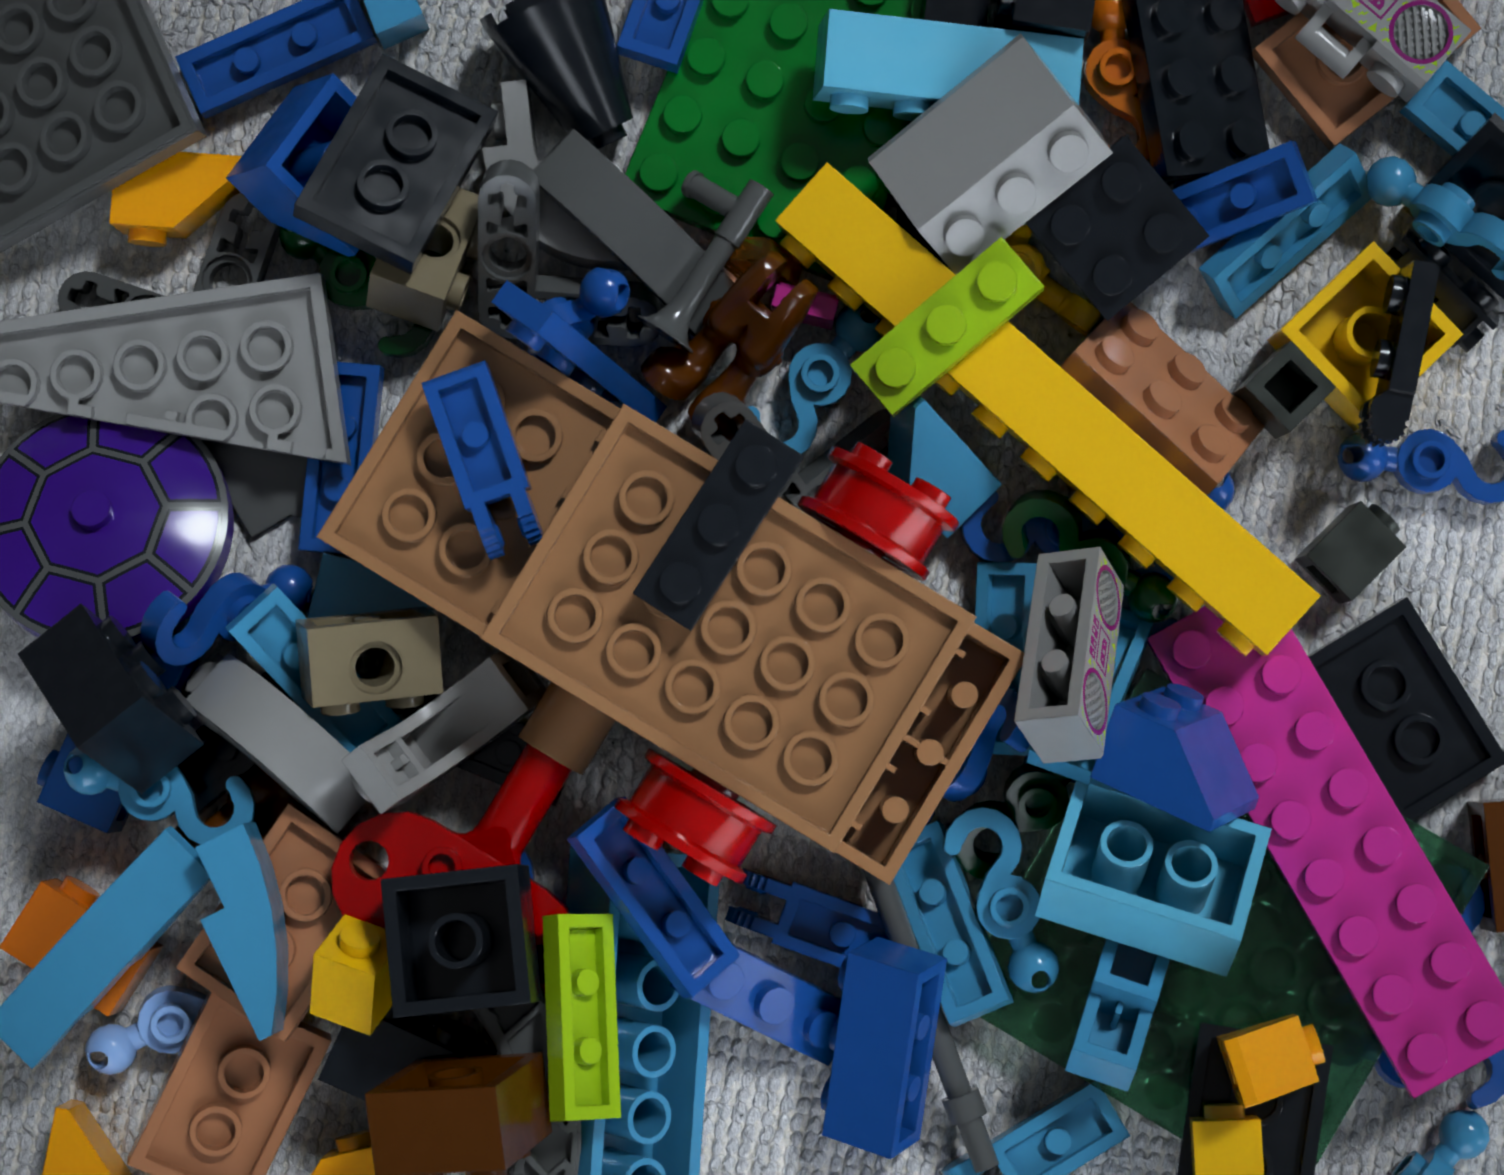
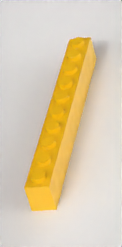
[775,162,1321,657]

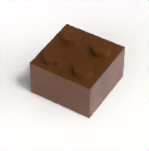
[365,1052,552,1175]

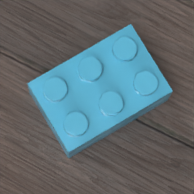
[1035,778,1272,977]

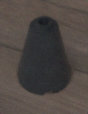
[480,0,633,149]

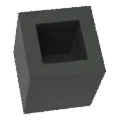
[1232,341,1336,439]
[1295,501,1406,604]

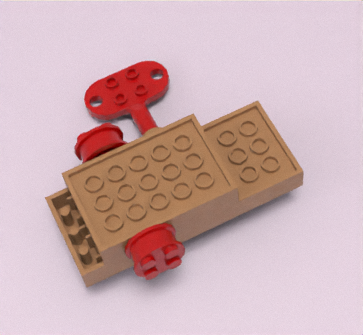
[317,310,1024,992]

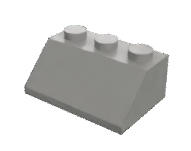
[867,33,1113,275]

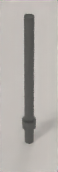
[862,869,999,1173]

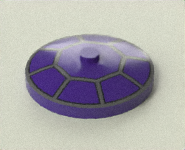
[0,414,234,644]

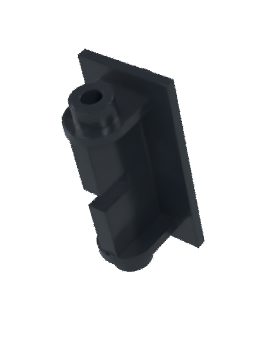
[1386,229,1500,352]

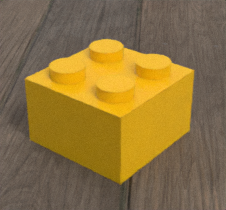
[1267,241,1464,431]

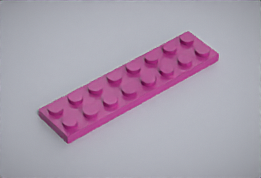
[1147,606,1504,1098]

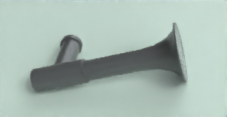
[636,170,774,354]

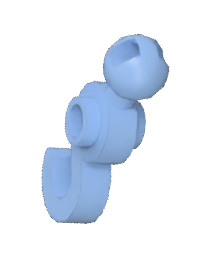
[85,985,206,1075]

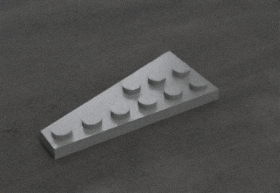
[0,273,351,465]

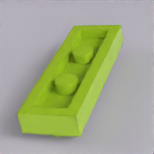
[850,236,1044,418]
[542,914,621,1122]

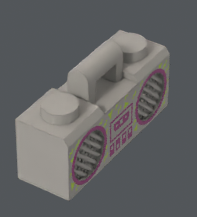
[1274,0,1472,103]
[1014,547,1124,764]

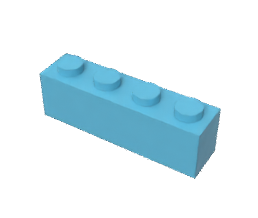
[813,9,1084,121]

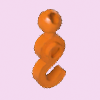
[1083,0,1150,161]

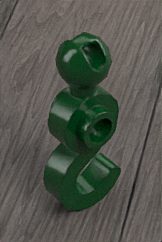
[279,227,436,358]
[1002,490,1178,623]
[956,763,1072,879]

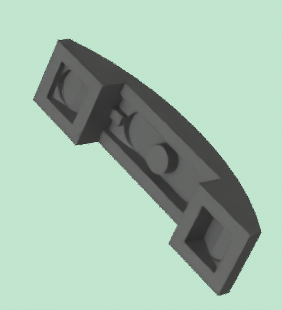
[533,128,734,337]

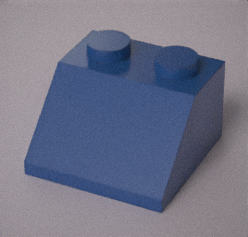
[226,73,359,257]
[1090,683,1259,832]

